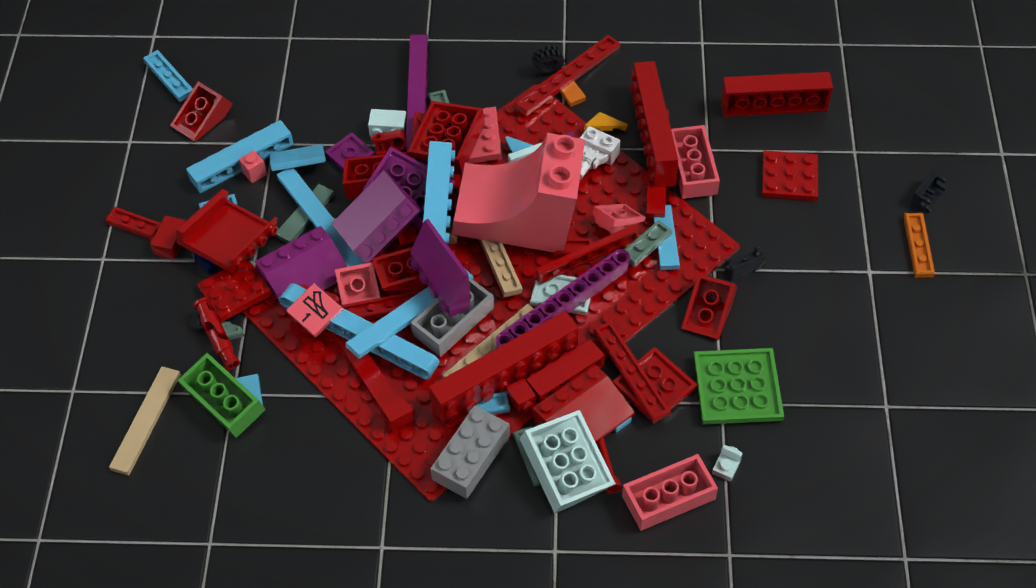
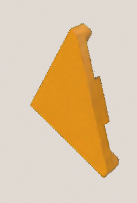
[584,112,628,131]

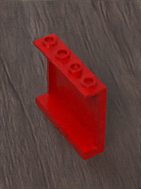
[176,189,278,273]

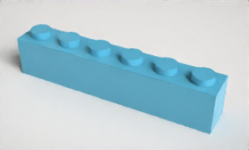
[186,120,294,193]
[423,141,455,244]

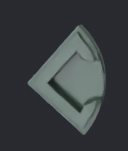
[221,322,245,340]

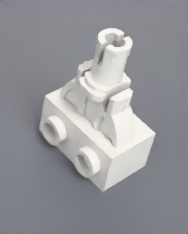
[580,126,620,179]

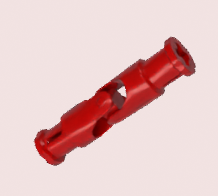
[193,297,240,371]

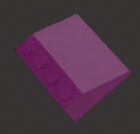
[362,147,455,231]
[332,170,424,263]
[410,219,471,318]
[255,226,348,312]

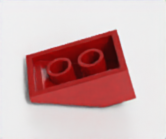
[170,81,233,142]
[372,247,428,291]
[681,274,737,340]

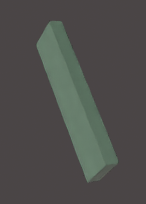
[275,184,334,244]

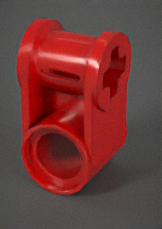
[371,129,406,155]

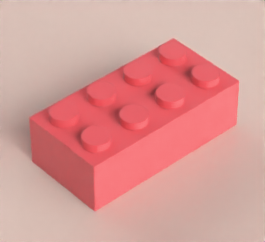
[671,125,720,199]
[622,454,718,531]

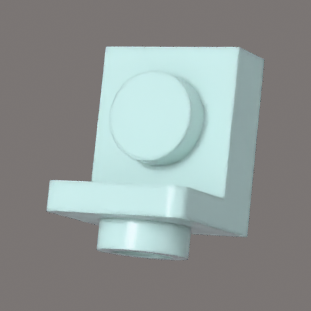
[712,445,743,482]

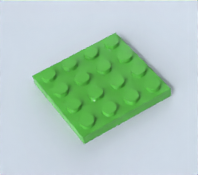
[693,348,784,425]

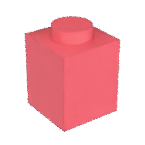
[239,150,267,183]

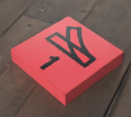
[286,283,343,338]

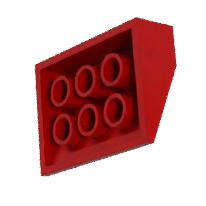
[407,101,485,175]
[532,364,635,442]

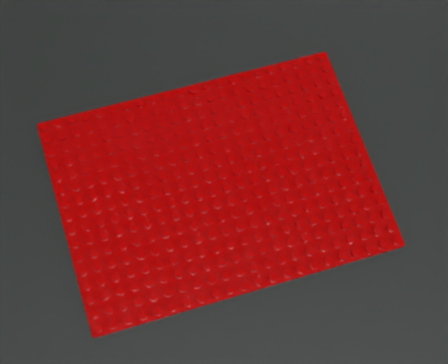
[242,84,740,502]

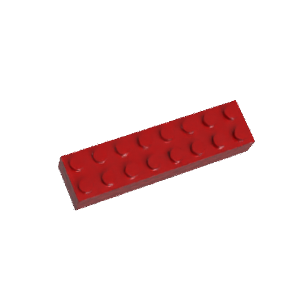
[630,61,678,187]
[429,311,579,424]

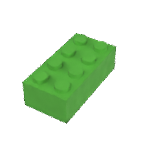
[178,353,266,438]

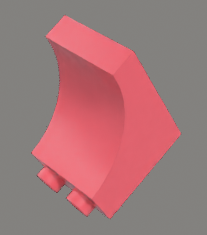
[452,133,585,253]

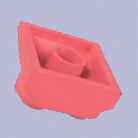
[593,204,645,234]
[335,262,380,305]

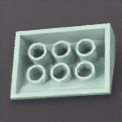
[520,410,615,513]

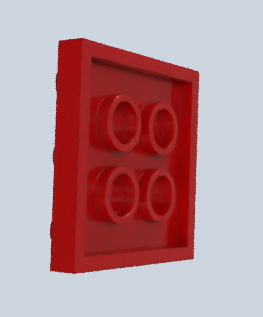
[762,150,818,201]
[197,259,273,322]
[612,347,697,424]

